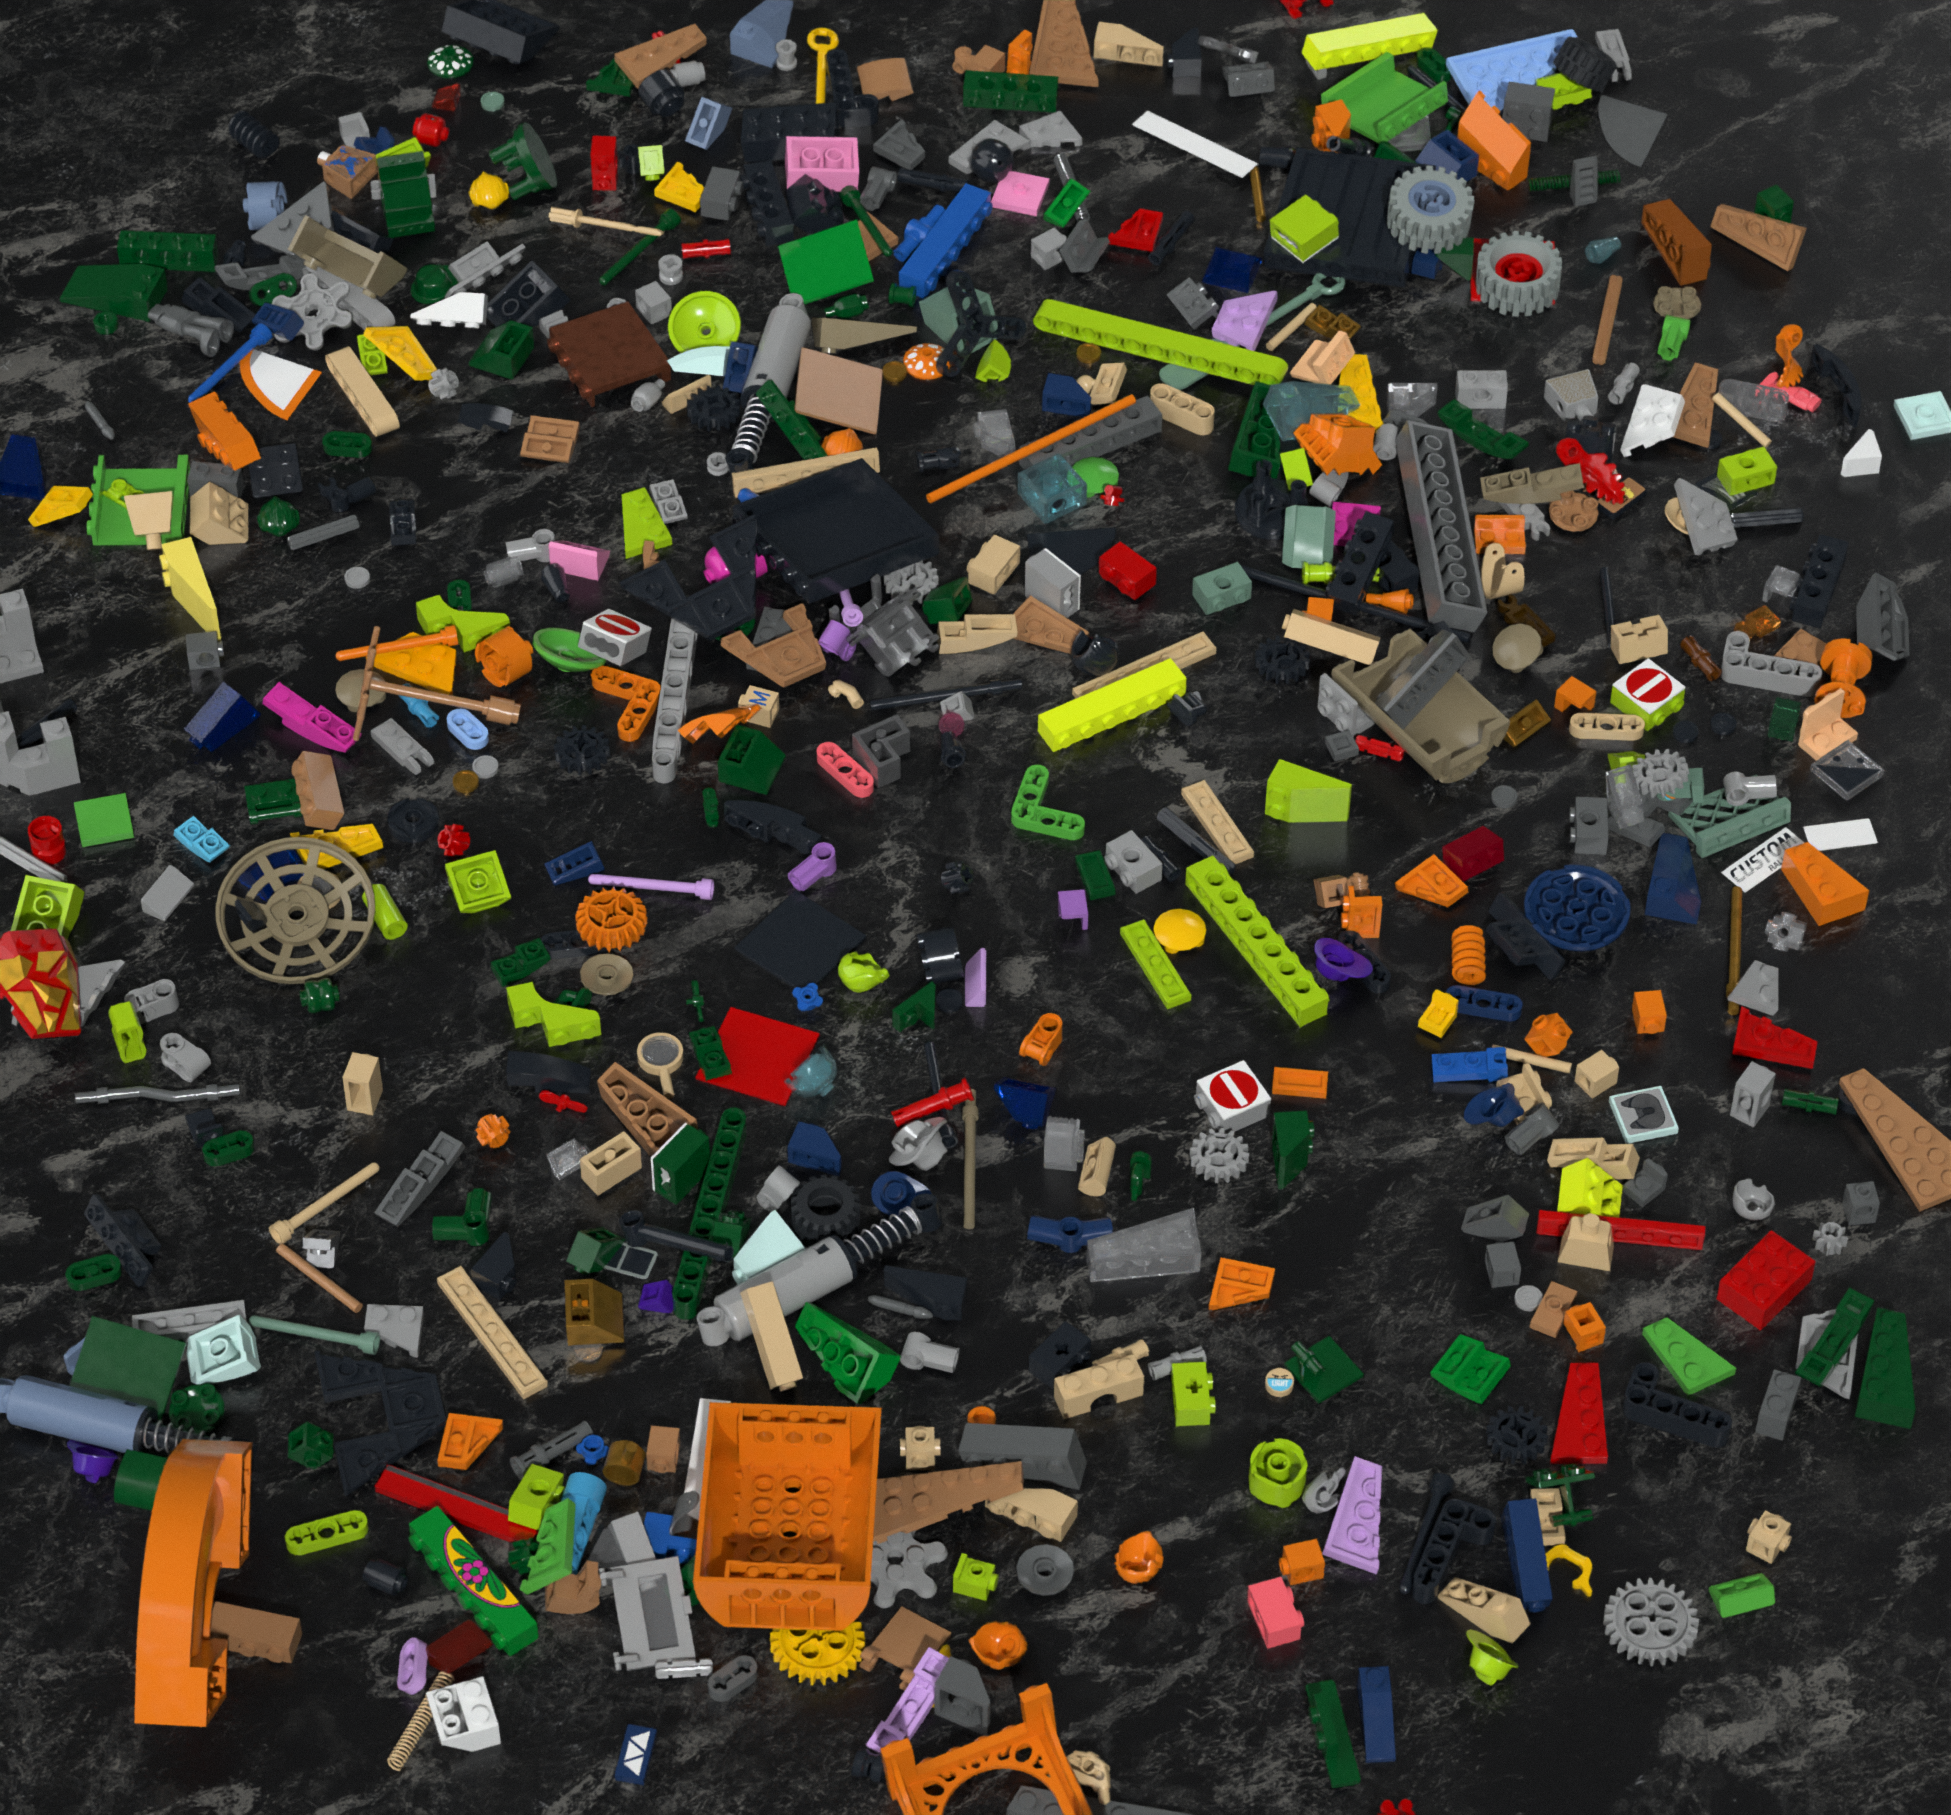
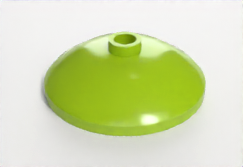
[668,291,741,353]

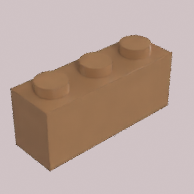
[292,751,344,830]
[210,1602,302,1663]

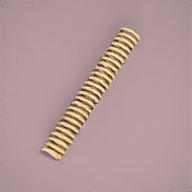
[387,1669,455,1771]

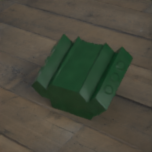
[377,151,435,238]

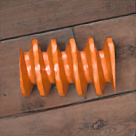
[1451,925,1486,985]

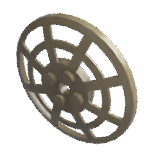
[216,837,376,984]

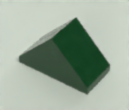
[1436,237,1474,281]

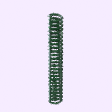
[1528,169,1621,192]

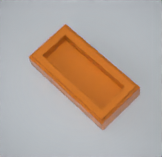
[1272,1067,1328,1099]

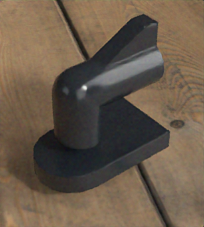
[1167,691,1207,726]

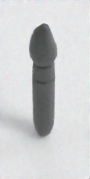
[85,401,115,440]
[868,1295,933,1319]

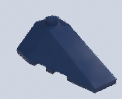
[1645,833,1701,924]

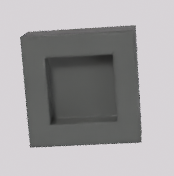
[1325,730,1359,761]

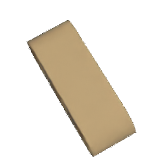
[1150,384,1214,435]

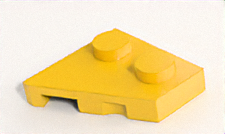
[654,162,704,212]

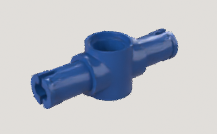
[894,205,945,262]

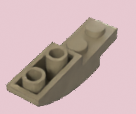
[1480,463,1584,504]

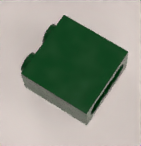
[651,1123,710,1205]

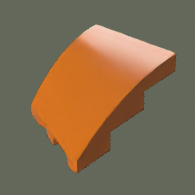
[678,704,762,744]

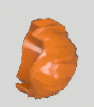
[821,428,863,456]
[1115,1531,1163,1584]
[969,1621,1027,1670]

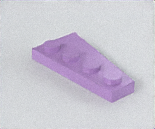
[1322,1457,1382,1574]

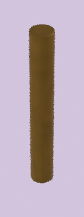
[1249,166,1266,222]

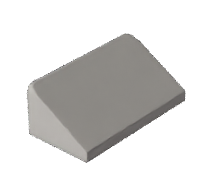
[141,865,194,922]

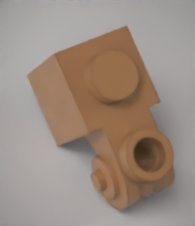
[952,45,1005,74]
[1314,872,1370,908]

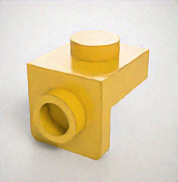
[1418,990,1459,1038]

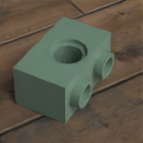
[1192,562,1252,615]

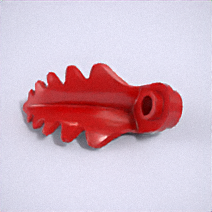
[1556,438,1626,505]

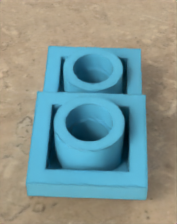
[173,816,229,863]

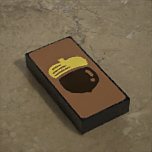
[1597,476,1647,520]

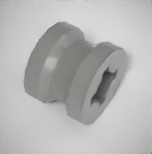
[658,255,683,285]

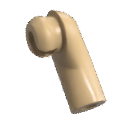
[828,680,864,709]

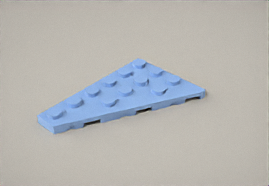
[1446,29,1578,116]

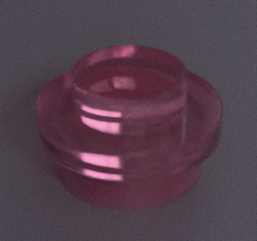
[939,712,965,736]

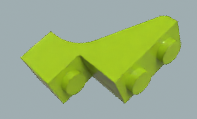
[416,595,510,652]
[506,982,601,1047]

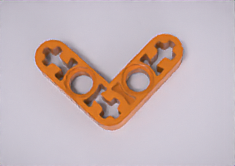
[591,666,661,742]

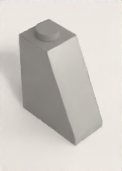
[607,1512,663,1592]

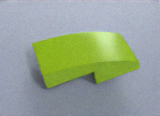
[357,335,388,375]

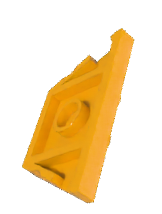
[366,632,457,695]

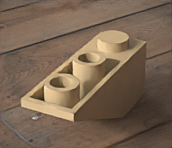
[1094,22,1164,66]
[985,1489,1078,1542]
[1438,1577,1530,1643]

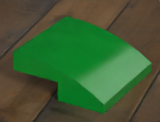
[1430,1334,1511,1404]

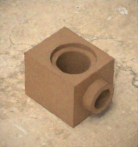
[646,1426,680,1473]

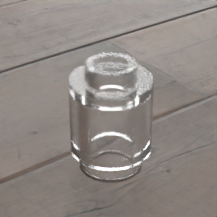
[484,556,523,588]

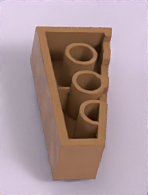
[597,1062,698,1157]

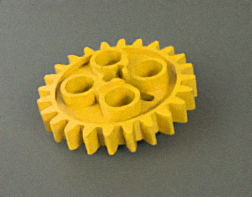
[770,1620,865,1685]

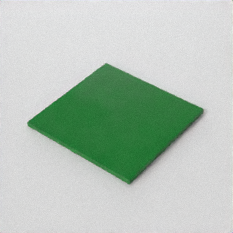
[778,220,874,304]

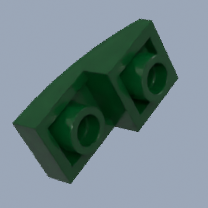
[491,938,550,987]
[689,1026,732,1081]

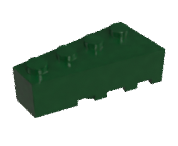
[1228,381,1280,479]

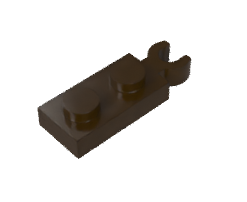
[1497,594,1556,647]

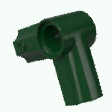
[432,1188,492,1246]

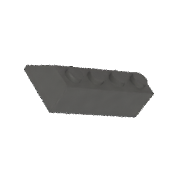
[1375,629,1471,730]

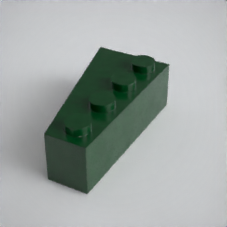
[1855,1307,1915,1429]

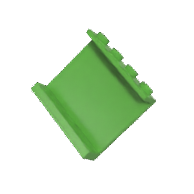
[1321,52,1448,144]
[87,455,190,545]

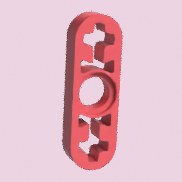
[817,742,874,798]

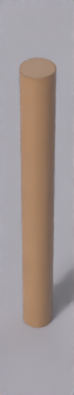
[276,1243,363,1313]

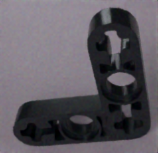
[540,886,615,959]

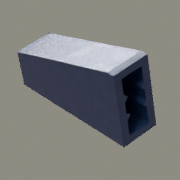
[1501,1498,1552,1612]

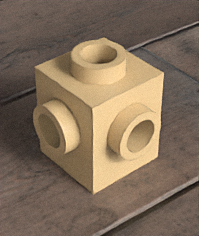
[900,1426,940,1470]
[1746,1511,1792,1564]

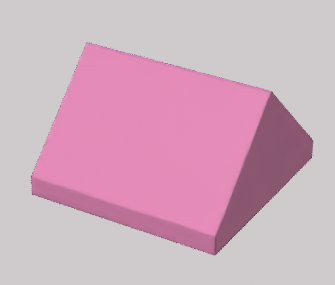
[549,540,610,581]

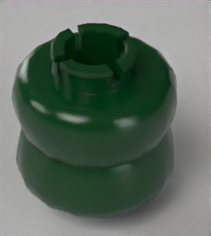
[299,978,340,1013]

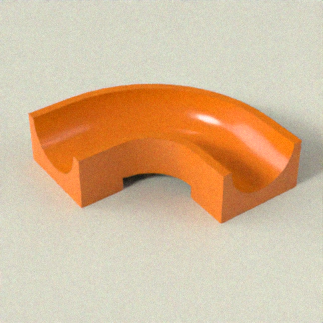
[134,1439,252,1727]

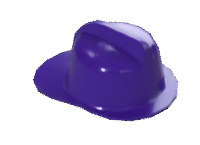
[1314,938,1373,981]
[67,1440,119,1483]

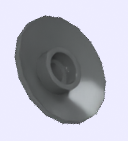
[1016,1544,1074,1596]

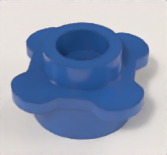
[792,983,823,1011]
[576,1435,609,1465]

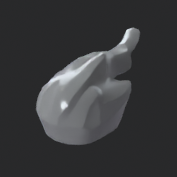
[1302,1467,1346,1513]

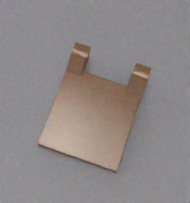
[860,1606,951,1691]

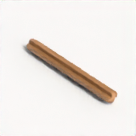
[1592,275,1623,365]

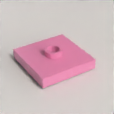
[991,171,1049,216]

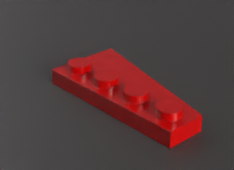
[1550,1363,1608,1464]

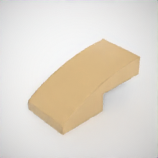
[1530,1488,1565,1546]

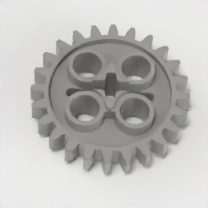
[1603,1578,1699,1666]

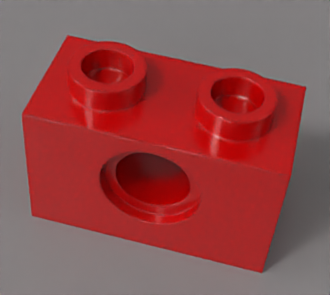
[591,136,618,191]

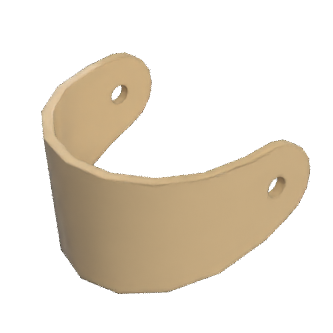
[1481,543,1524,600]

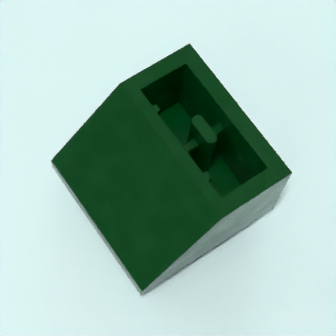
[469,320,534,380]
[718,725,786,795]

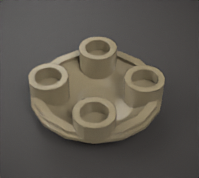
[1653,286,1701,319]
[1492,624,1543,673]
[335,669,386,712]

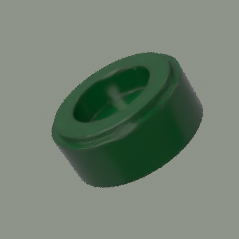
[93,311,119,335]

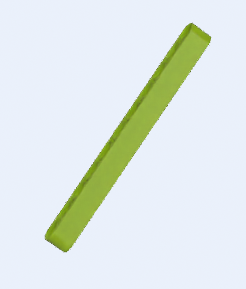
[1033,299,1288,387]

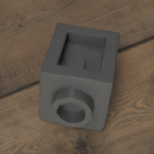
[1623,1158,1668,1208]

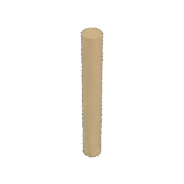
[1266,303,1317,351]
[1712,392,1772,448]
[1492,1045,1572,1074]

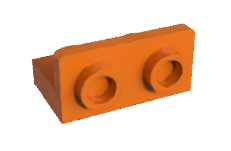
[1007,29,1033,74]
[1473,515,1526,554]
[1341,886,1382,938]

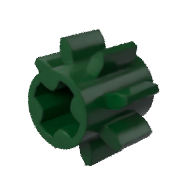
[508,1538,539,1575]

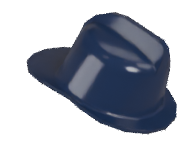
[1464,1083,1524,1127]
[871,1171,932,1218]

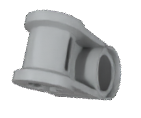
[124,979,179,1024]
[160,1033,211,1082]
[757,1165,801,1212]

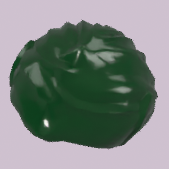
[257,496,299,537]

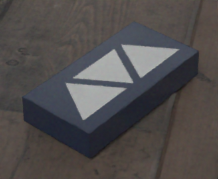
[614,1724,657,1785]

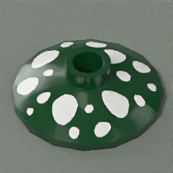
[427,45,473,78]

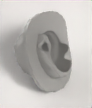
[889,1117,948,1171]

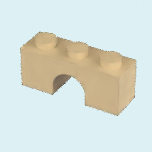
[1054,1354,1144,1419]

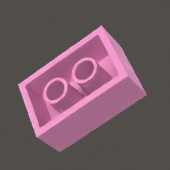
[785,136,859,192]

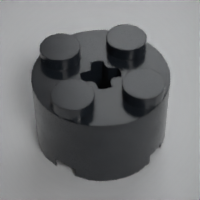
[1565,416,1616,464]
[917,927,964,984]

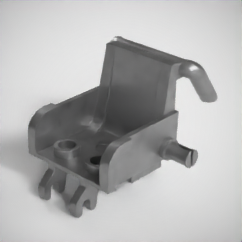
[829,574,939,676]

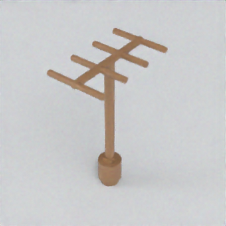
[353,626,521,741]

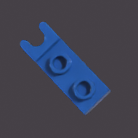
[1432,1047,1508,1082]

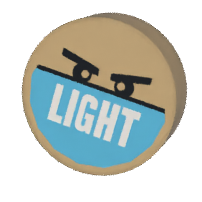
[1265,1368,1294,1397]

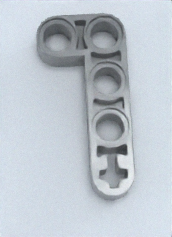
[1721,631,1822,697]

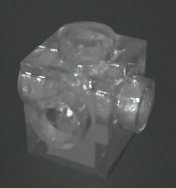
[1765,911,1807,952]

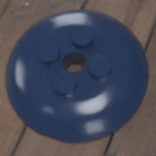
[1524,865,1630,952]

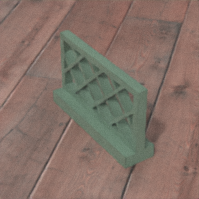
[1668,774,1791,858]

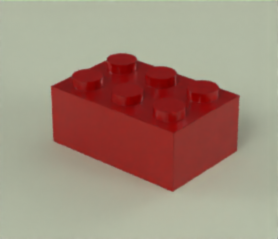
[1717,1230,1816,1331]

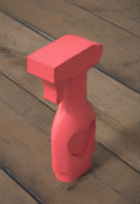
[1757,372,1822,413]

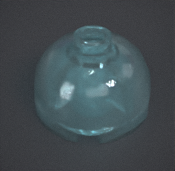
[784,1045,837,1098]

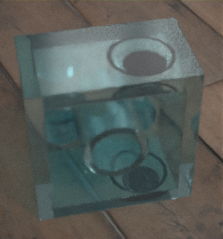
[1018,454,1087,524]

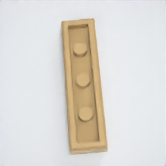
[1181,780,1254,864]

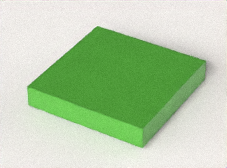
[74,793,134,847]

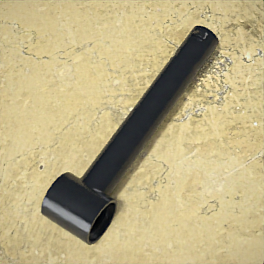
[619,1210,734,1262]

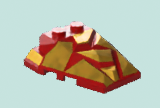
[0,929,81,1039]

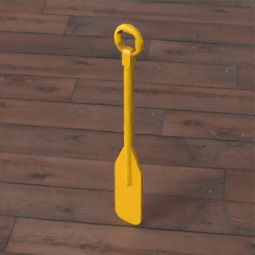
[807,28,839,104]

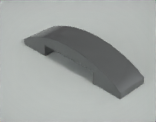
[215,256,306,290]

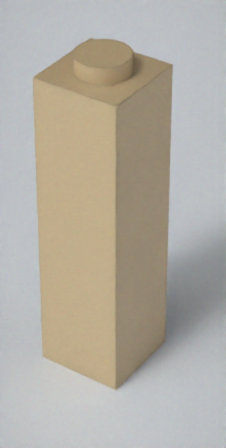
[1282,609,1380,665]
[740,1281,803,1392]

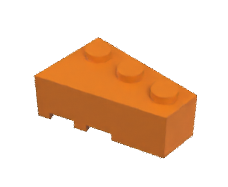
[1781,842,1869,926]

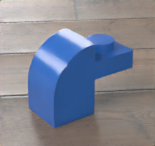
[643,1512,697,1565]

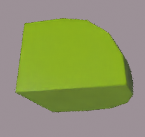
[975,339,1011,382]

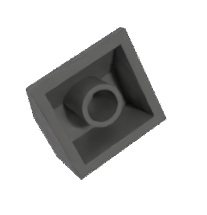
[935,1656,990,1736]

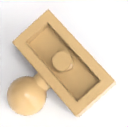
[1077,363,1127,405]

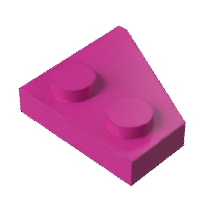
[1332,502,1381,546]

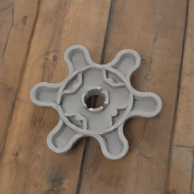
[272,273,352,351]
[871,1530,948,1608]

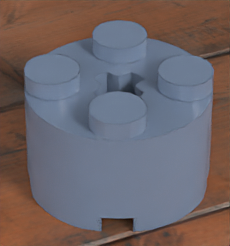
[243,181,287,231]

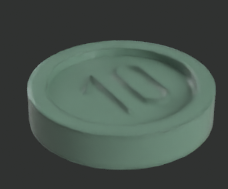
[481,92,504,111]

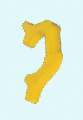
[1545,1545,1592,1597]

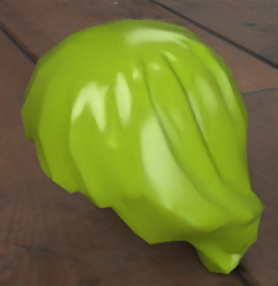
[838,952,890,993]

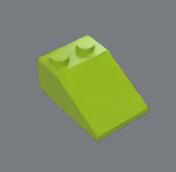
[1265,759,1352,823]
[11,875,85,939]

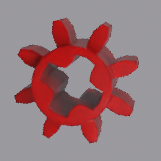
[438,824,470,856]

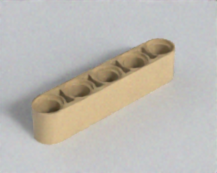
[325,346,399,437]

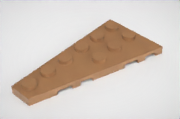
[1029,0,1098,87]

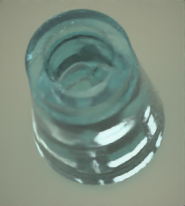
[1585,236,1621,263]

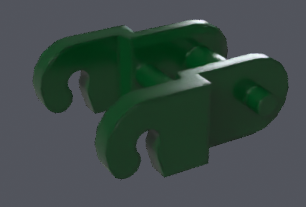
[702,788,719,827]

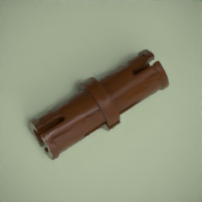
[1680,635,1722,681]

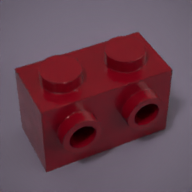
[1442,826,1504,882]

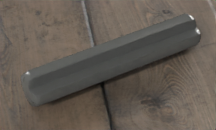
[287,515,359,550]

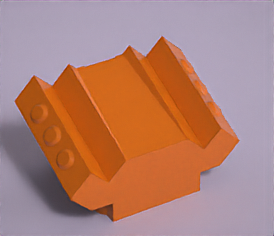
[1293,413,1382,476]

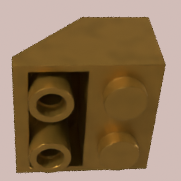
[565,1279,624,1346]

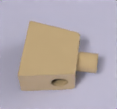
[124,491,174,550]
[1558,1214,1614,1271]

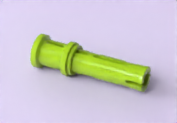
[1302,562,1379,584]

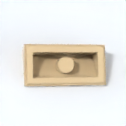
[662,375,711,414]

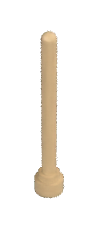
[269,1163,379,1244]

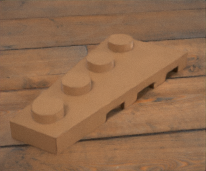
[1711,204,1807,271]
[1672,362,1718,448]

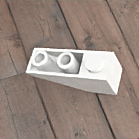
[410,292,488,329]

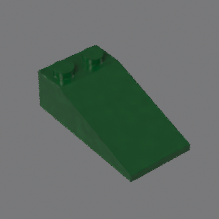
[60,264,168,322]

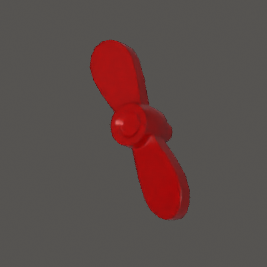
[539,1090,588,1113]

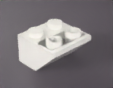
[426,1677,501,1752]

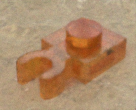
[1734,605,1781,640]

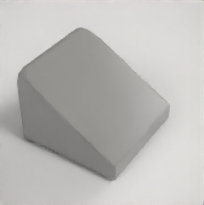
[940,691,975,723]

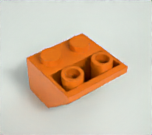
[1312,99,1351,153]

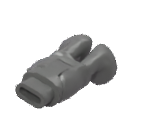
[148,304,234,357]

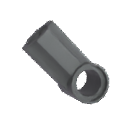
[860,166,897,211]
[1505,1102,1560,1155]

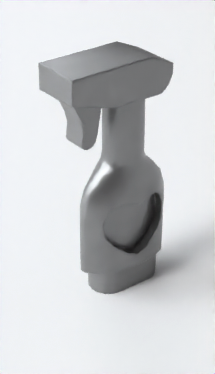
[1198,36,1258,63]

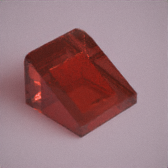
[432,83,461,111]

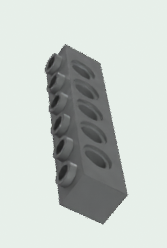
[1019,396,1162,483]

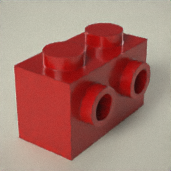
[1099,541,1157,600]

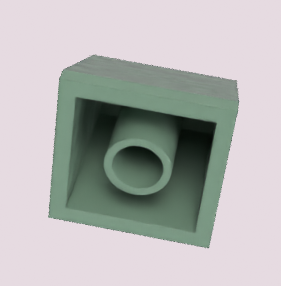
[919,282,998,353]

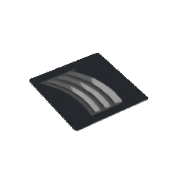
[1695,471,1759,511]

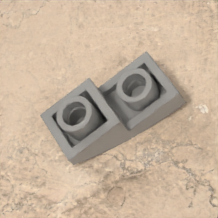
[649,479,687,524]

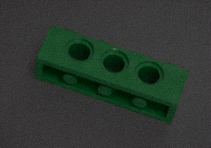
[963,70,1059,113]
[117,230,219,272]

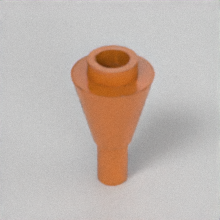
[1366,589,1414,614]

